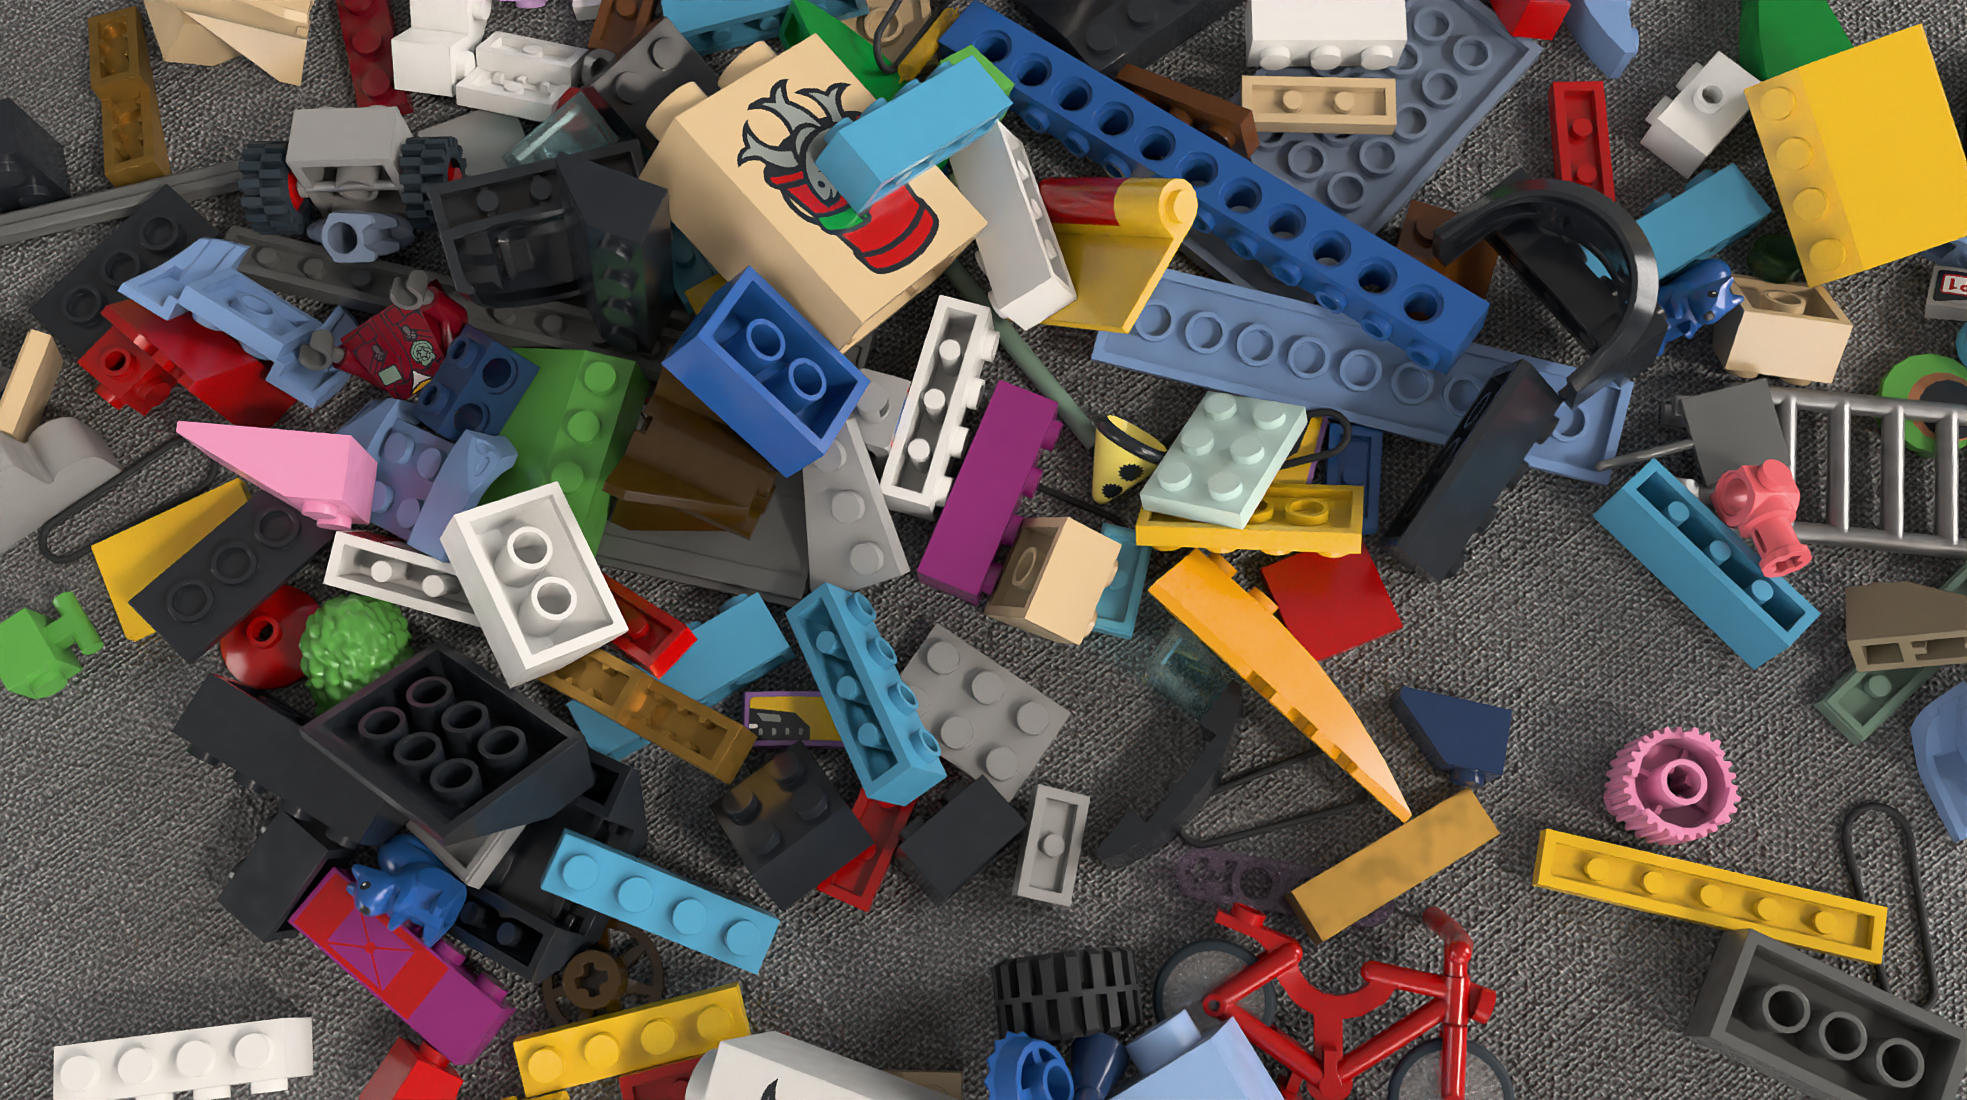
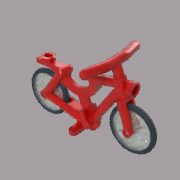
[1152,902,1515,1100]

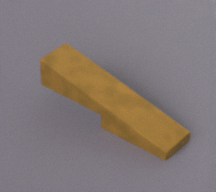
[88,6,171,187]
[536,648,758,785]
[1285,787,1500,946]

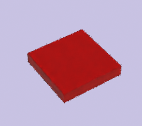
[1258,539,1403,663]

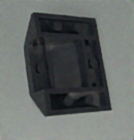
[446,747,648,984]

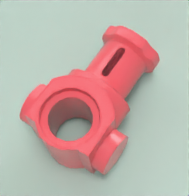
[1709,459,1812,578]

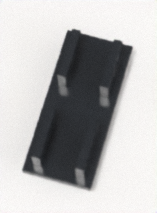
[28,183,224,359]
[128,489,336,665]

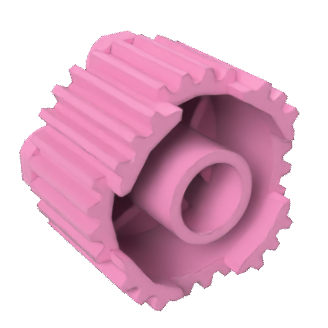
[1603,727,1741,846]

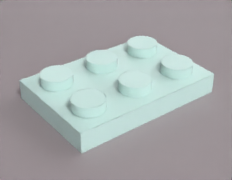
[1140,391,1308,530]

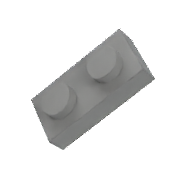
[1011,784,1090,907]

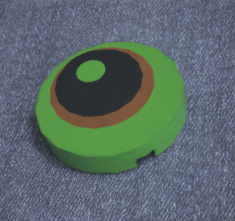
[1874,353,1967,458]

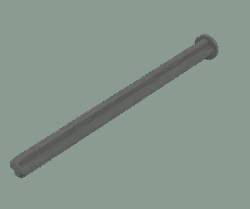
[0,158,244,246]

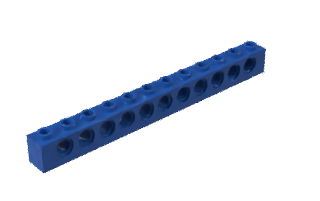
[938,0,1490,376]

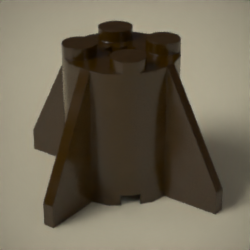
[602,342,779,541]

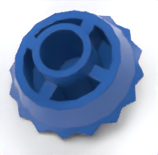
[984,1031,1074,1100]

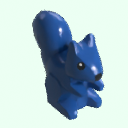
[1657,258,1744,356]
[346,832,467,948]

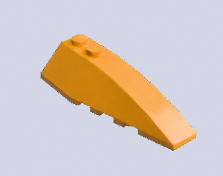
[1148,548,1412,823]

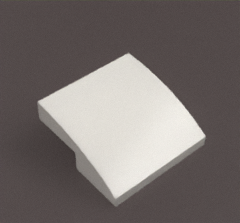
[456,31,589,124]

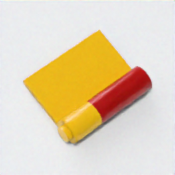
[1006,177,1198,334]

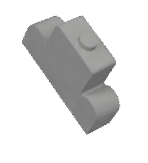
[0,417,123,553]

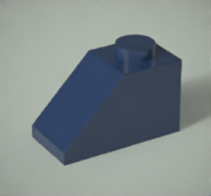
[1389,686,1513,788]

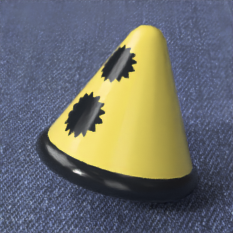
[1092,413,1169,504]

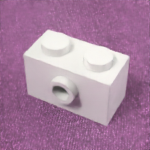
[1640,51,1761,179]

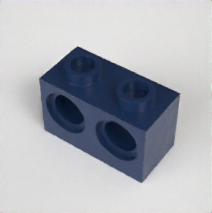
[411,323,540,442]

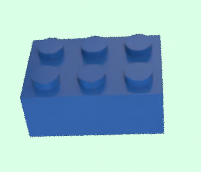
[661,265,871,478]

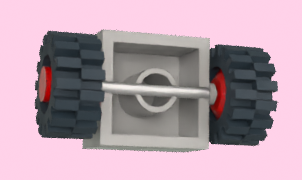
[238,105,469,235]

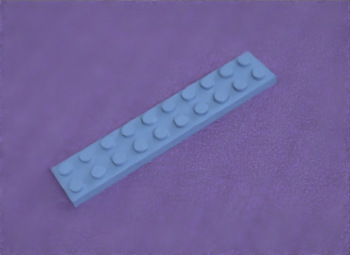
[1091,268,1634,486]

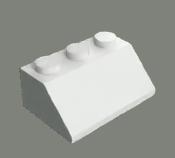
[440,481,629,688]

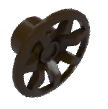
[542,919,664,1026]

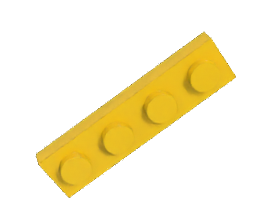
[513,981,751,1098]

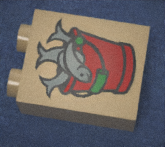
[638,33,989,354]

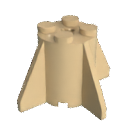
[165,0,314,86]

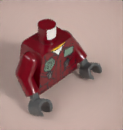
[299,270,469,401]

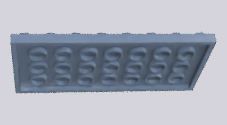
[1178,0,1544,305]

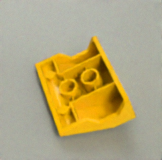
[1743,23,1967,288]

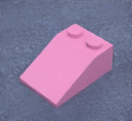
[176,421,378,531]

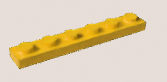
[1532,829,1888,965]

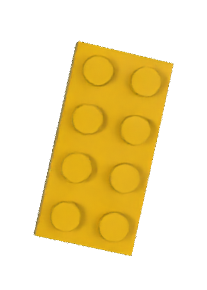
[1135,483,1364,558]

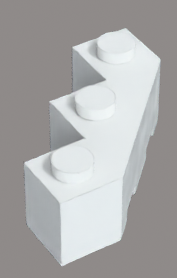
[391,0,492,97]

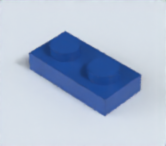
[1323,423,1383,535]

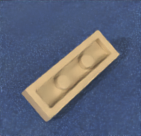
[1240,75,1397,135]

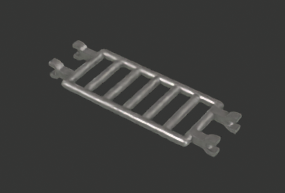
[1660,382,1967,560]

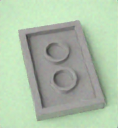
[900,623,1071,804]

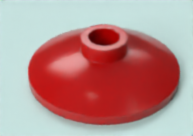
[220,585,321,690]

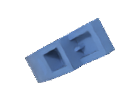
[1563,0,1639,79]

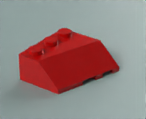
[100,299,297,428]

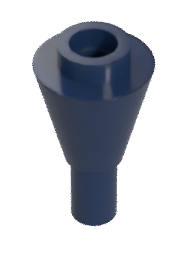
[1070,1032,1129,1100]

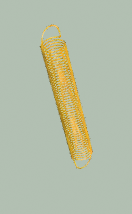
[897,6,959,84]

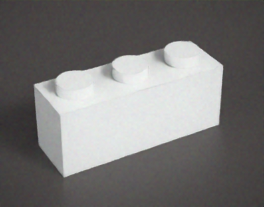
[1245,0,1407,70]

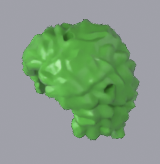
[299,593,414,716]

